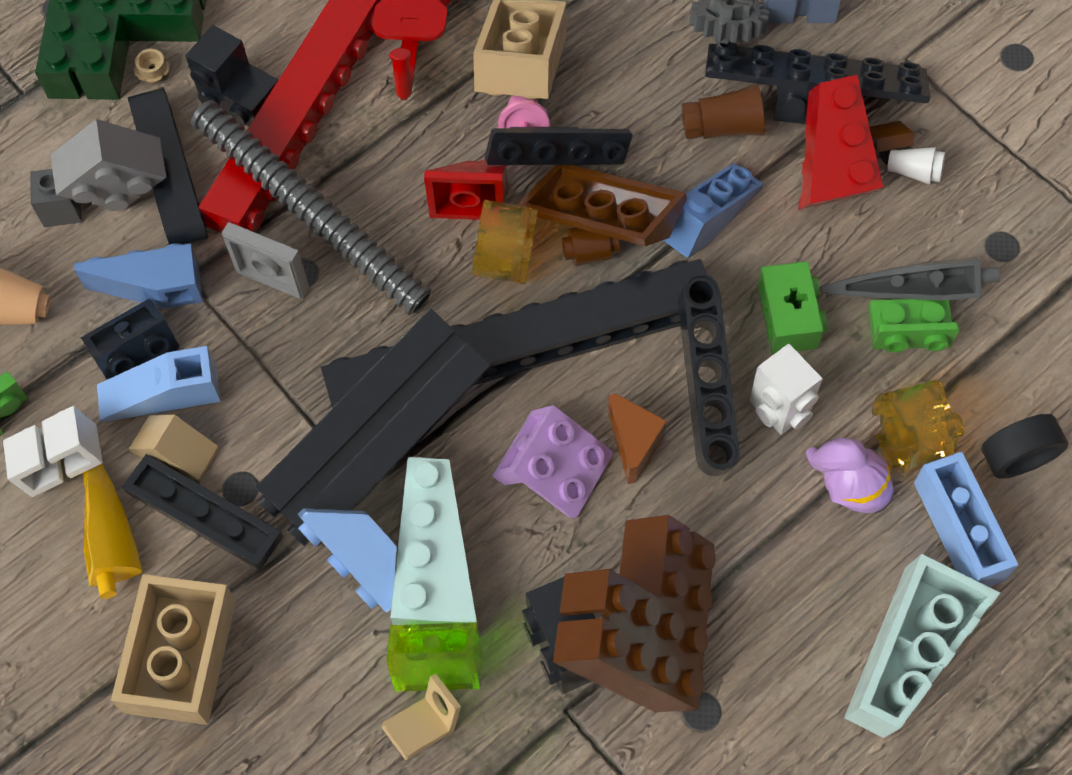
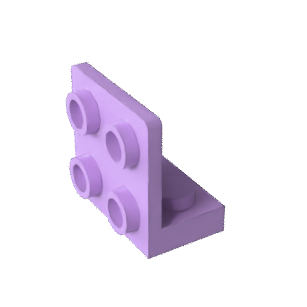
[492,405,613,518]

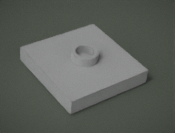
[222,222,310,299]

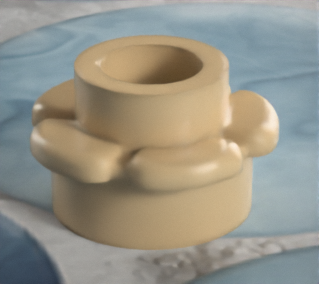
[134,49,170,83]

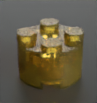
[472,200,538,284]
[872,380,964,473]

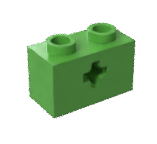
[757,262,827,354]

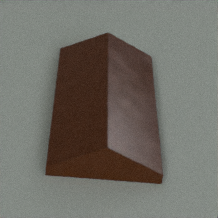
[516,165,687,246]

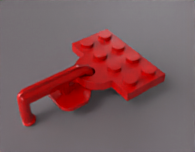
[372,0,451,101]

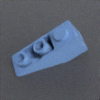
[663,163,763,258]
[74,243,203,309]

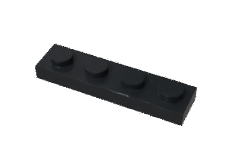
[122,454,283,571]

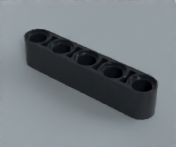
[128,87,209,245]
[678,274,739,476]

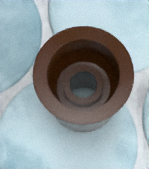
[681,84,765,139]

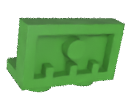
[868,299,959,352]

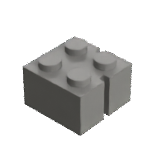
[50,119,166,211]

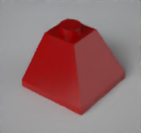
[424,159,508,221]

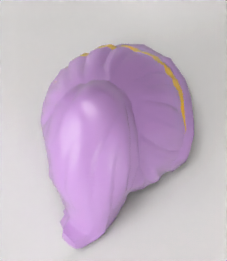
[806,437,894,513]

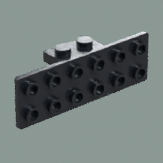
[705,41,931,124]

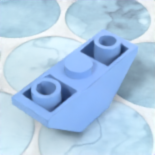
[298,508,397,613]

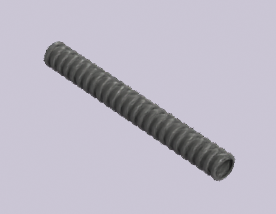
[191,100,431,315]

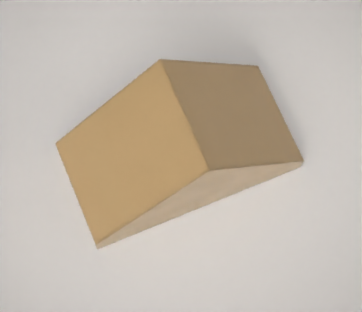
[129,414,220,483]

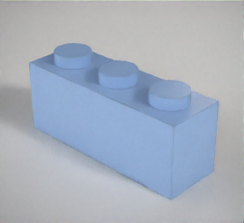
[914,452,1018,587]

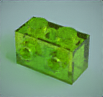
[386,622,483,692]

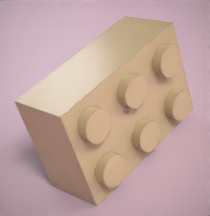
[473,0,567,100]
[111,574,236,725]

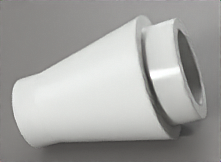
[888,147,946,185]

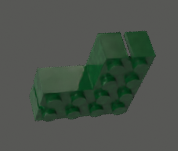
[35,0,206,100]

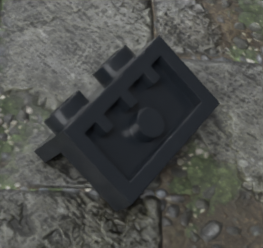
[80,298,180,380]

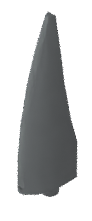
[820,257,1000,300]

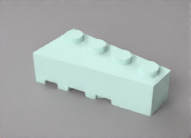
[390,457,479,638]
[844,554,1000,738]

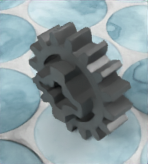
[689,0,769,44]

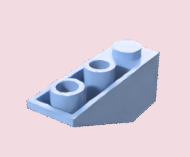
[97,346,221,423]

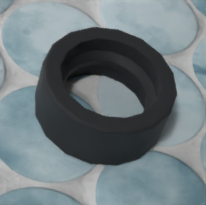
[981,414,1069,479]

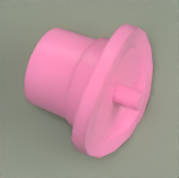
[498,96,549,128]

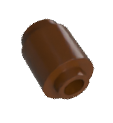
[562,227,620,267]

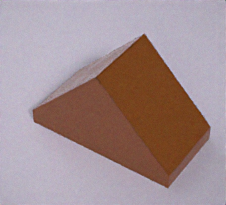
[607,394,666,484]

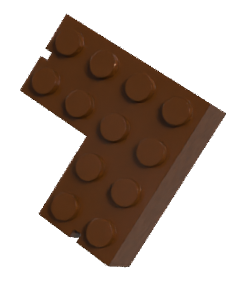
[553,515,716,712]

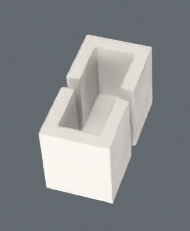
[3,406,103,497]

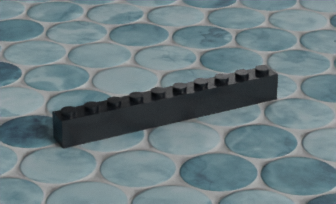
[321,259,708,408]

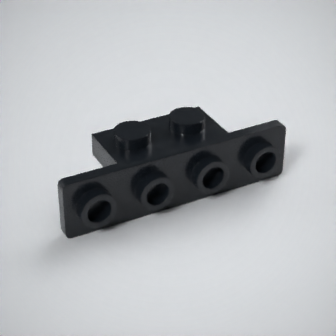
[484,127,633,165]

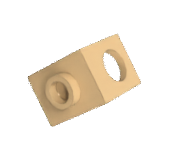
[382,674,461,760]

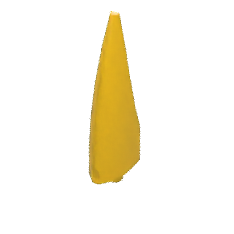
[82,464,142,599]

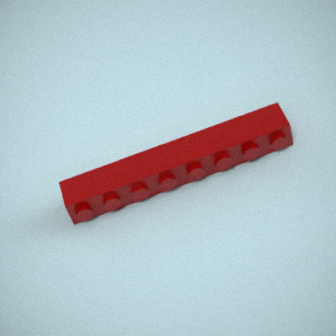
[198,0,380,233]

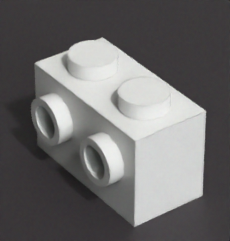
[749,344,823,435]

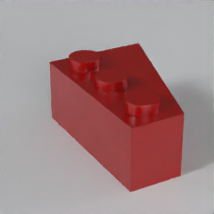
[798,75,883,210]

